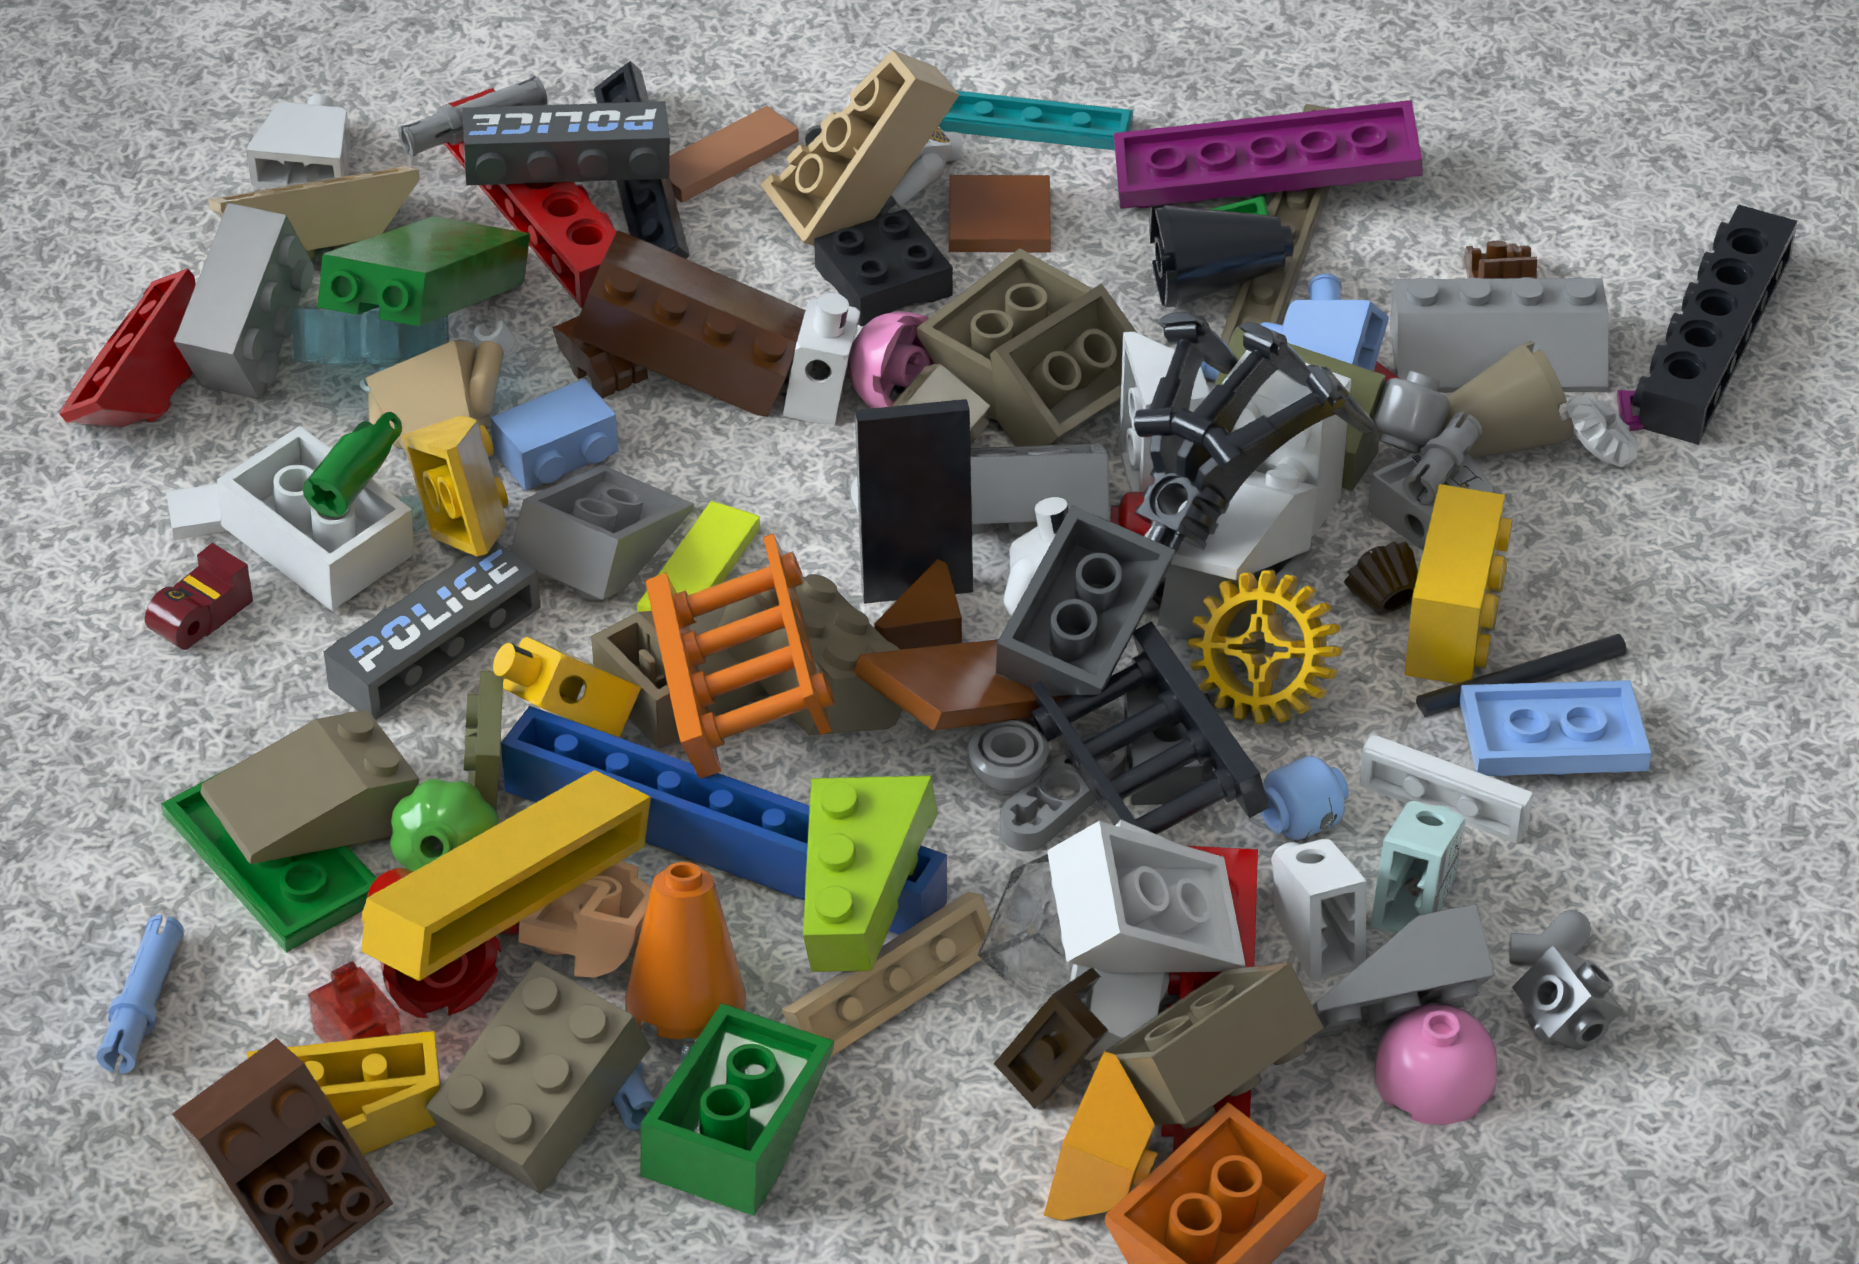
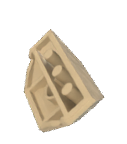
[209,166,420,259]

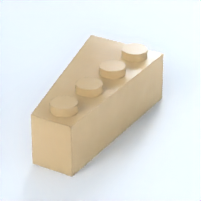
[760,50,959,246]

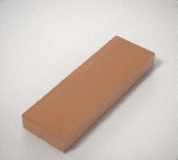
[670,106,799,203]

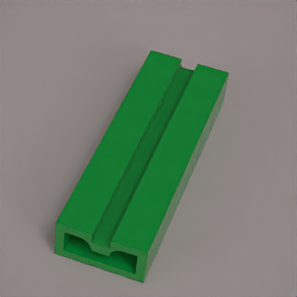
[317,216,530,327]

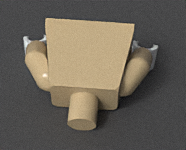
[360,319,515,451]

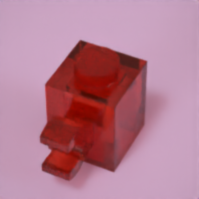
[308,961,401,1043]

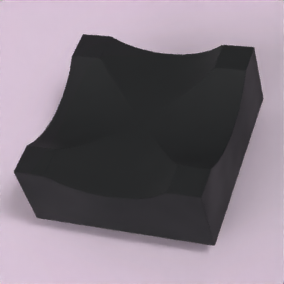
[814,208,953,326]

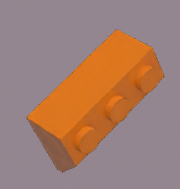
[1104,1103,1327,1264]

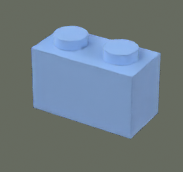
[491,379,619,491]

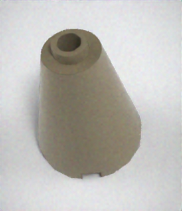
[1441,341,1573,458]

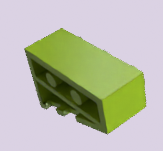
[803,775,938,972]

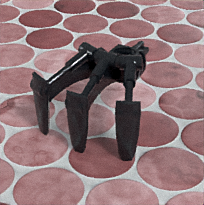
[1134,312,1376,554]

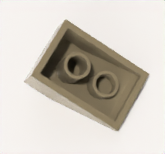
[201,710,419,864]

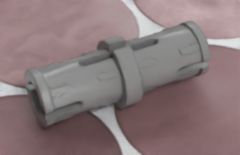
[1402,412,1483,505]

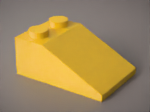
[401,415,509,557]

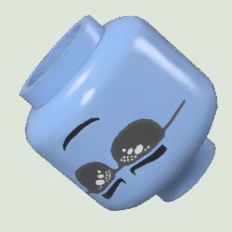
[1261,755,1349,841]

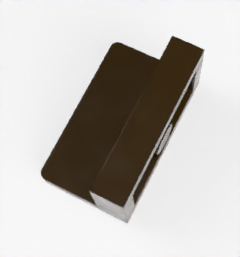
[994,967,1109,1109]

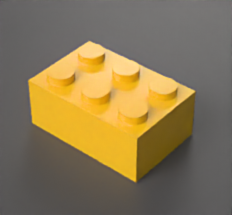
[1404,484,1513,684]

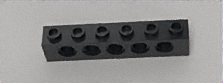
[1633,204,1797,445]

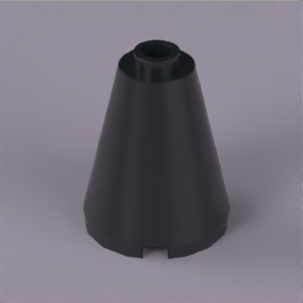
[1149,205,1294,308]

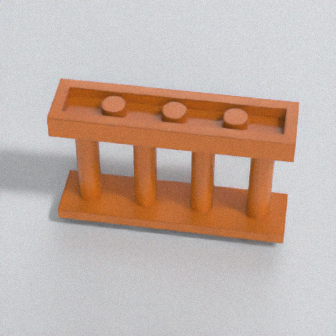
[645,533,835,779]

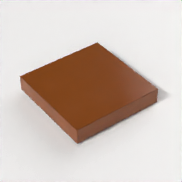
[949,175,1051,253]

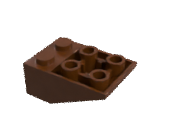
[172,1038,394,1264]

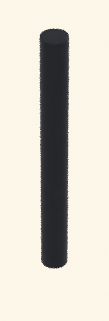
[1416,634,1627,717]

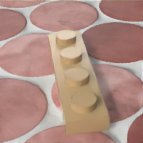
[782,892,1002,1057]

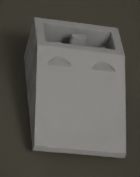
[1312,904,1495,1038]

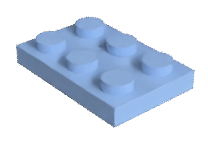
[1460,680,1651,777]

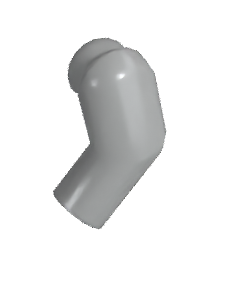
[1509,910,1591,964]

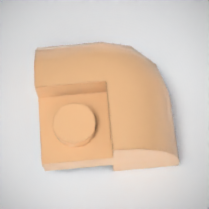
[518,861,651,978]

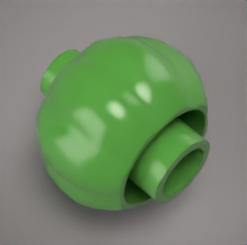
[390,778,499,871]

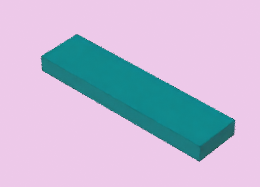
[939,90,1133,150]

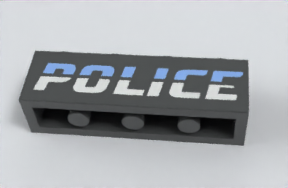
[462,101,670,185]
[323,541,541,720]

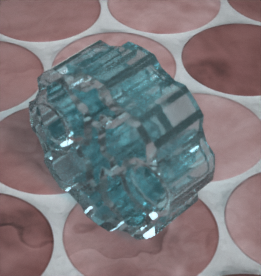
[293,304,449,364]

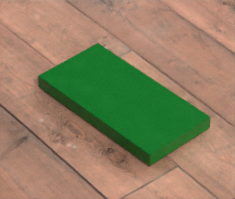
[161,767,377,953]

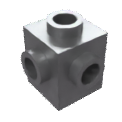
[1512,945,1623,1050]

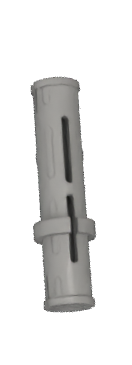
[398,75,548,157]

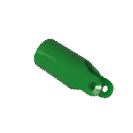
[302,412,402,517]

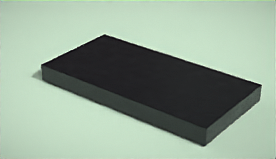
[855,399,973,604]

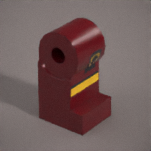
[145,543,253,650]

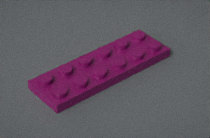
[1113,100,1423,209]

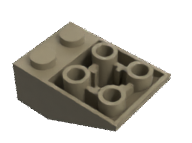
[591,607,767,749]

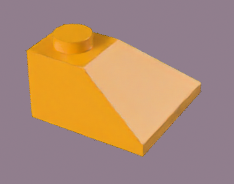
[1043,1051,1158,1221]

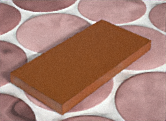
[853,639,1074,731]

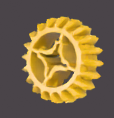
[1188,570,1342,724]

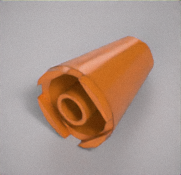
[625,862,746,1040]

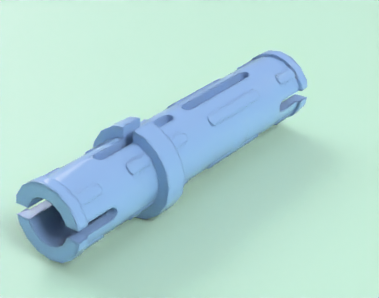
[96,915,185,1074]

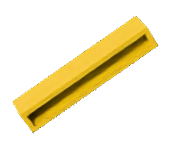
[361,770,651,981]

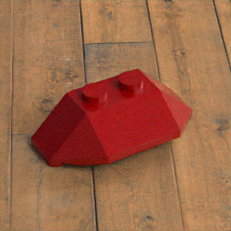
[60,268,196,427]

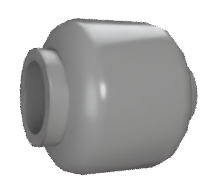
[1372,371,1450,454]

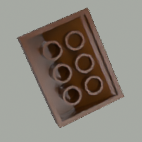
[571,230,806,417]

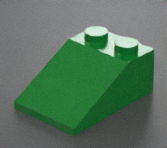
[640,1003,834,1216]

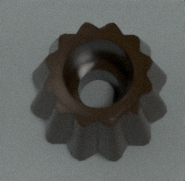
[1343,542,1418,615]

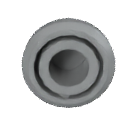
[968,720,1049,794]

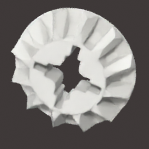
[1567,393,1637,467]

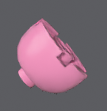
[849,312,935,408]
[1375,1003,1497,1125]

